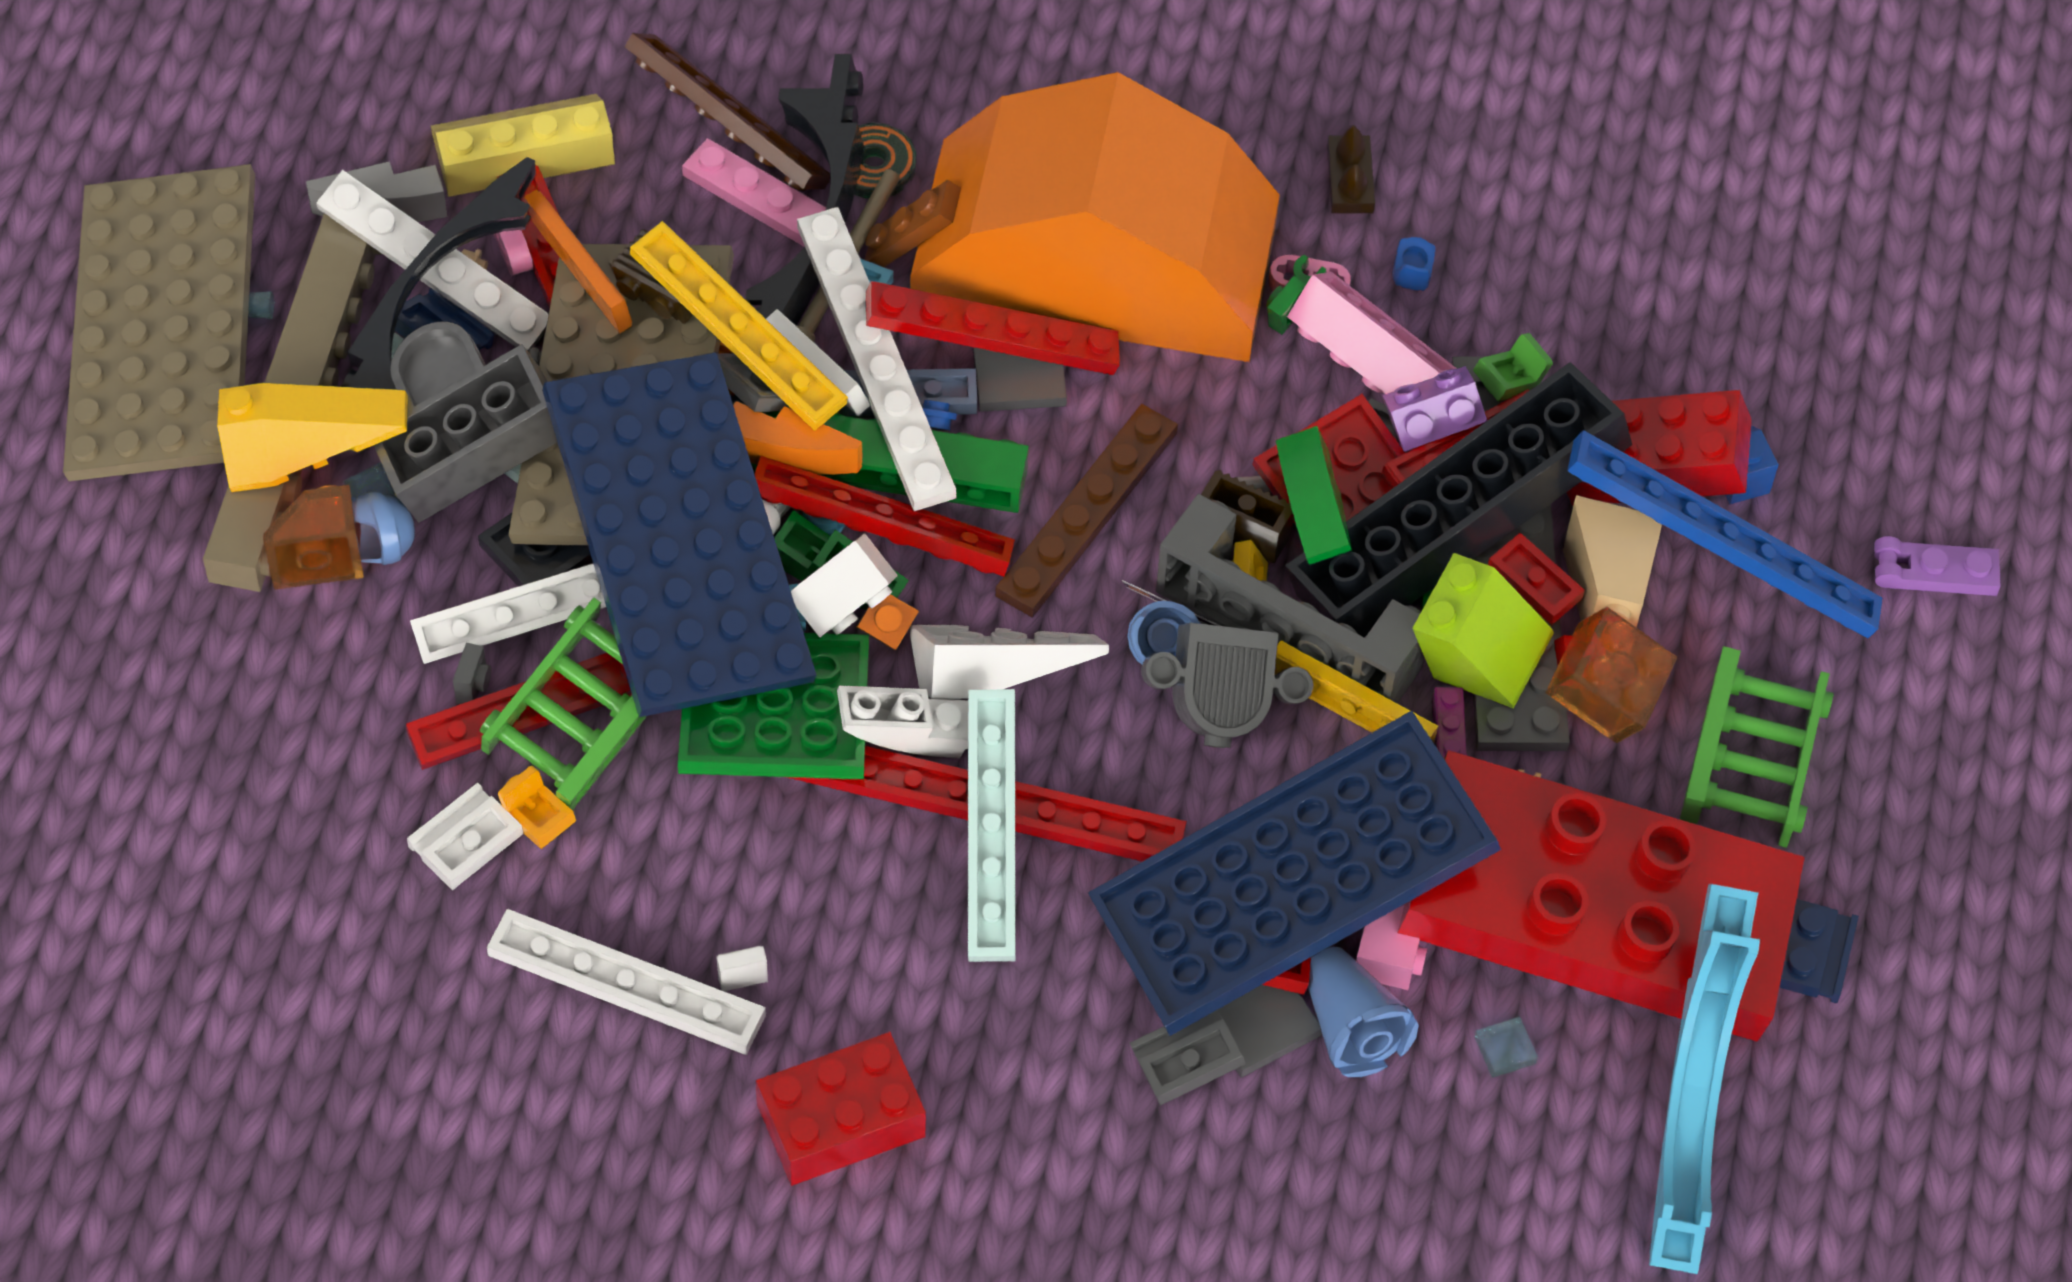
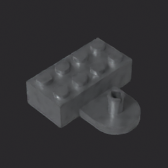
[374,322,557,523]

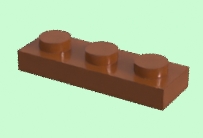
[865,180,961,267]

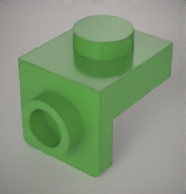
[1473,333,1553,402]

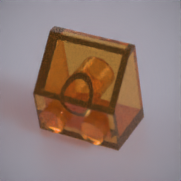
[263,485,364,590]

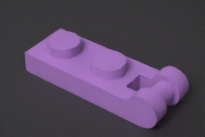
[1874,536,2001,596]

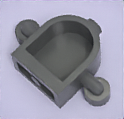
[1141,623,1313,748]

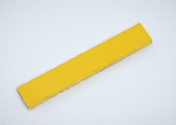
[630,221,848,431]

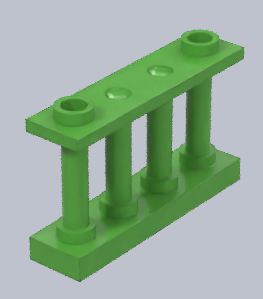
[480,598,647,810]
[1680,646,1834,848]

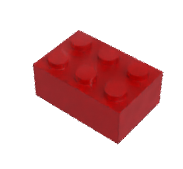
[756,1032,926,1186]

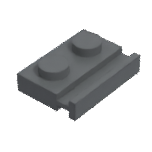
[1130,1009,1246,1106]

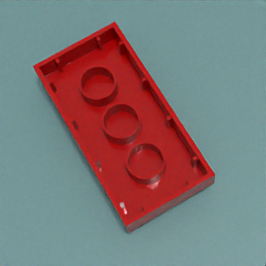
[1397,750,1805,1042]

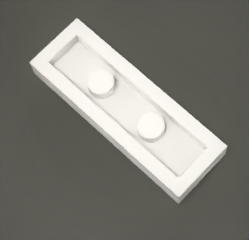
[766,309,870,416]

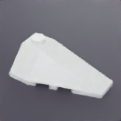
[910,625,1109,700]

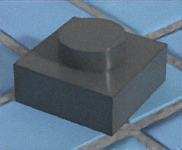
[453,642,492,704]

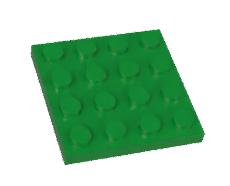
[678,633,869,779]

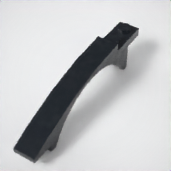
[745,54,865,326]
[338,157,536,455]

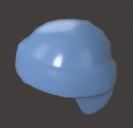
[340,492,415,565]
[1127,601,1200,665]

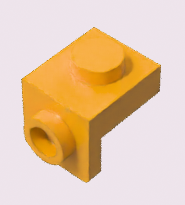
[498,766,576,849]

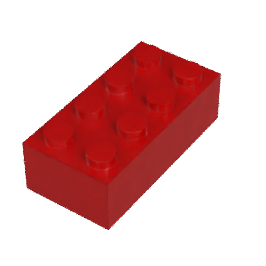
[1567,390,1752,506]

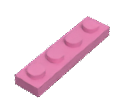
[682,138,826,247]

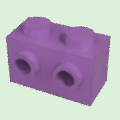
[1383,366,1487,451]

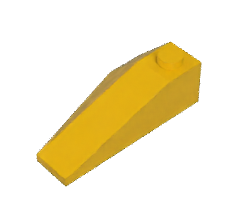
[217,383,408,492]

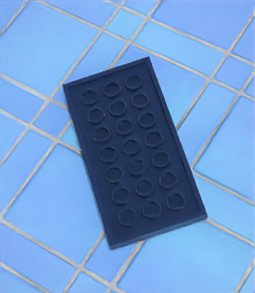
[542,352,817,717]
[1088,710,1501,1036]

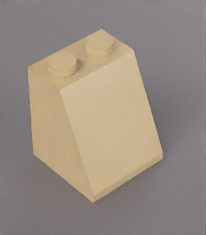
[1563,495,1662,652]

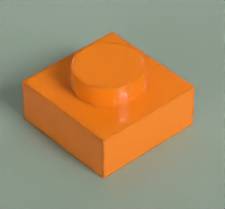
[856,594,919,650]

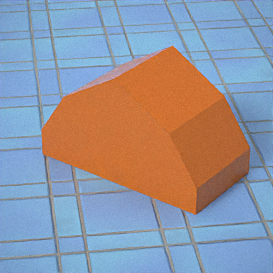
[910,72,1280,362]

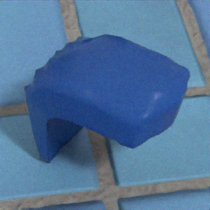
[1392,237,1435,291]

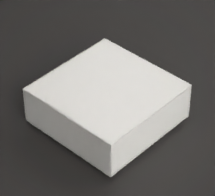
[717,946,768,991]

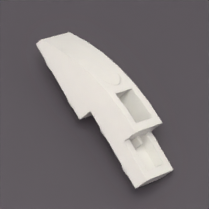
[837,686,968,758]

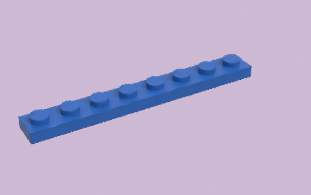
[1567,430,1883,638]

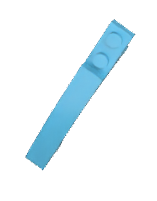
[1649,884,1760,1274]

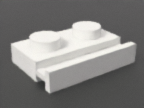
[407,783,523,890]

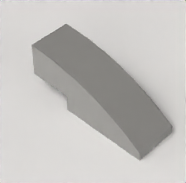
[306,162,447,222]

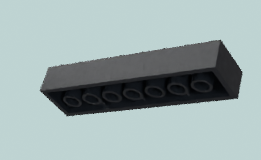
[1285,362,1633,637]

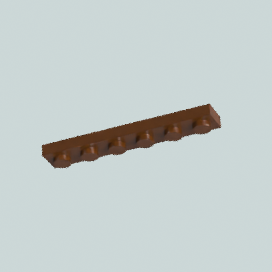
[625,33,831,192]
[995,403,1178,618]

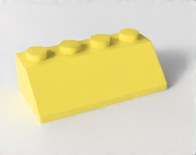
[431,94,615,197]

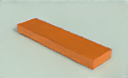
[524,189,633,334]

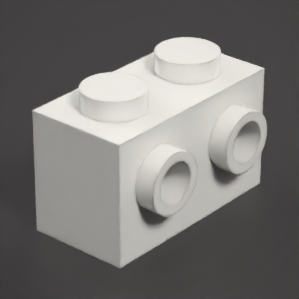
[791,533,898,637]

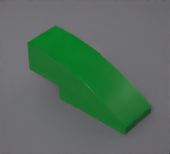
[1276,426,1352,565]
[774,510,909,610]

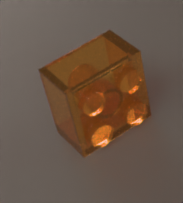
[1545,606,1677,743]

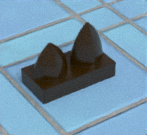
[1327,125,1375,213]

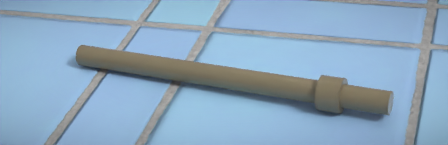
[796,169,900,342]

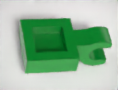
[1266,255,1326,335]

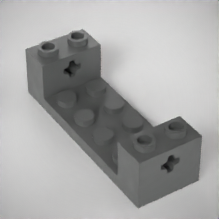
[1156,494,1425,704]

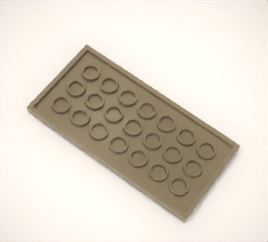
[63,164,255,481]
[509,244,734,545]

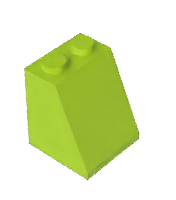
[1412,553,1554,708]

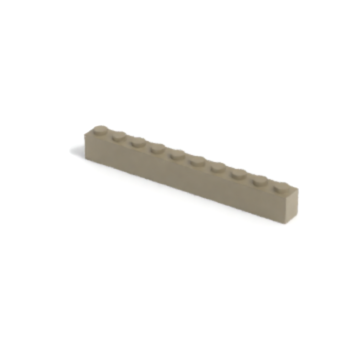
[203,213,382,592]

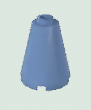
[1308,947,1419,1077]

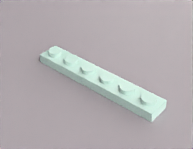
[968,689,1016,962]

